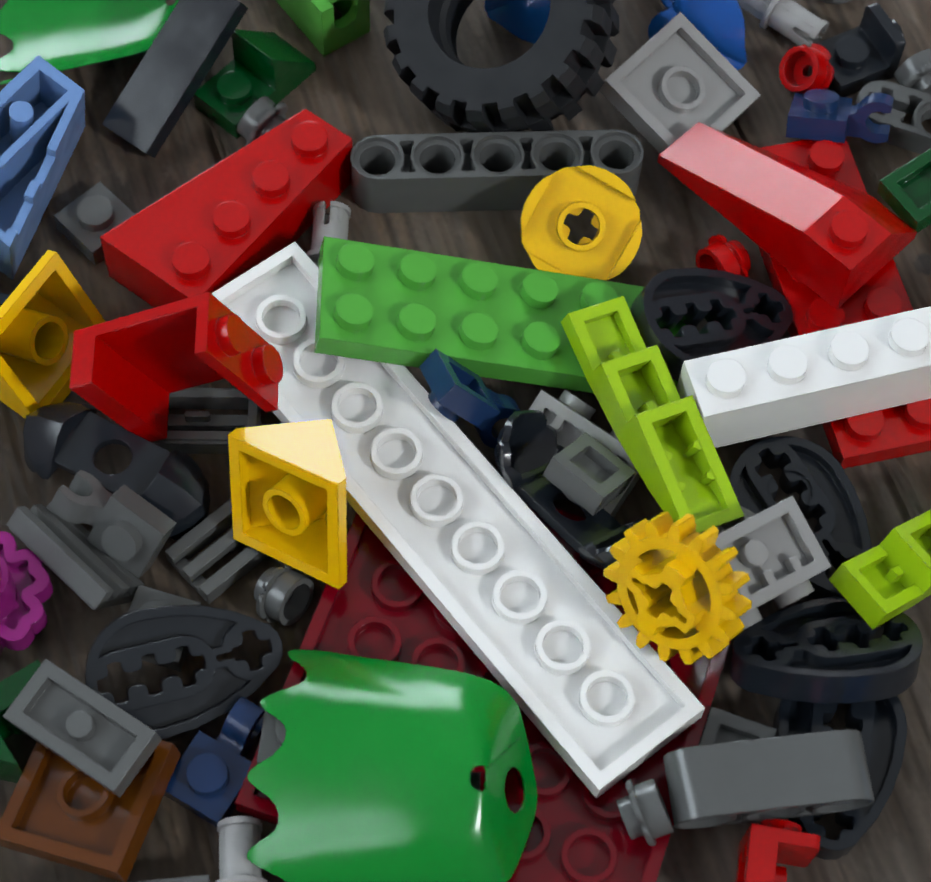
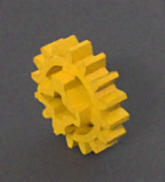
[603,511,752,665]

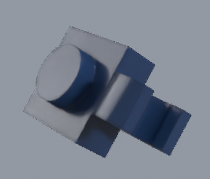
[786,89,894,143]
[419,349,521,448]
[164,696,265,827]

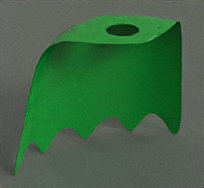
[0,0,179,85]
[246,649,538,882]

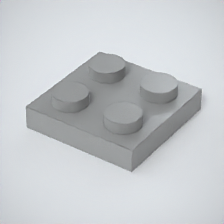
[599,12,760,153]

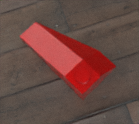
[657,122,917,310]

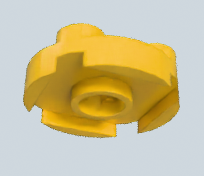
[520,165,642,281]

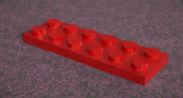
[758,139,931,469]

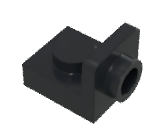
[817,2,906,97]

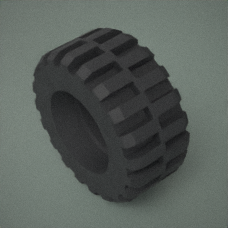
[384,0,619,133]

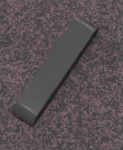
[350,129,644,213]

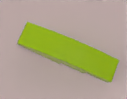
[561,296,745,534]
[828,509,931,630]

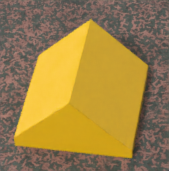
[0,250,106,419]
[228,419,347,589]

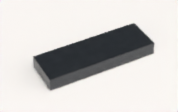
[102,0,248,158]

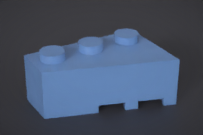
[0,55,85,280]

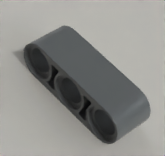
[663,729,875,829]

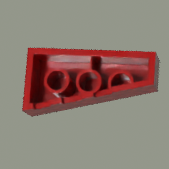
[100,109,353,308]

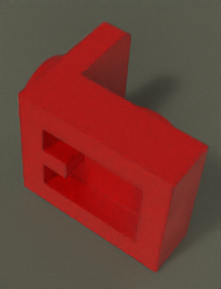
[735,819,820,882]

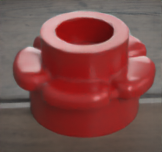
[779,43,834,94]
[696,235,751,277]

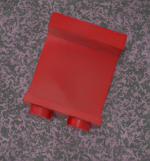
[69,292,283,442]

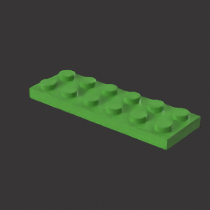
[314,236,685,393]

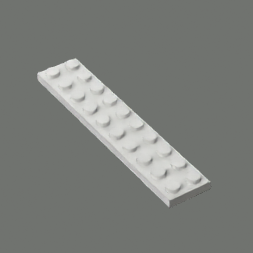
[212,242,705,799]

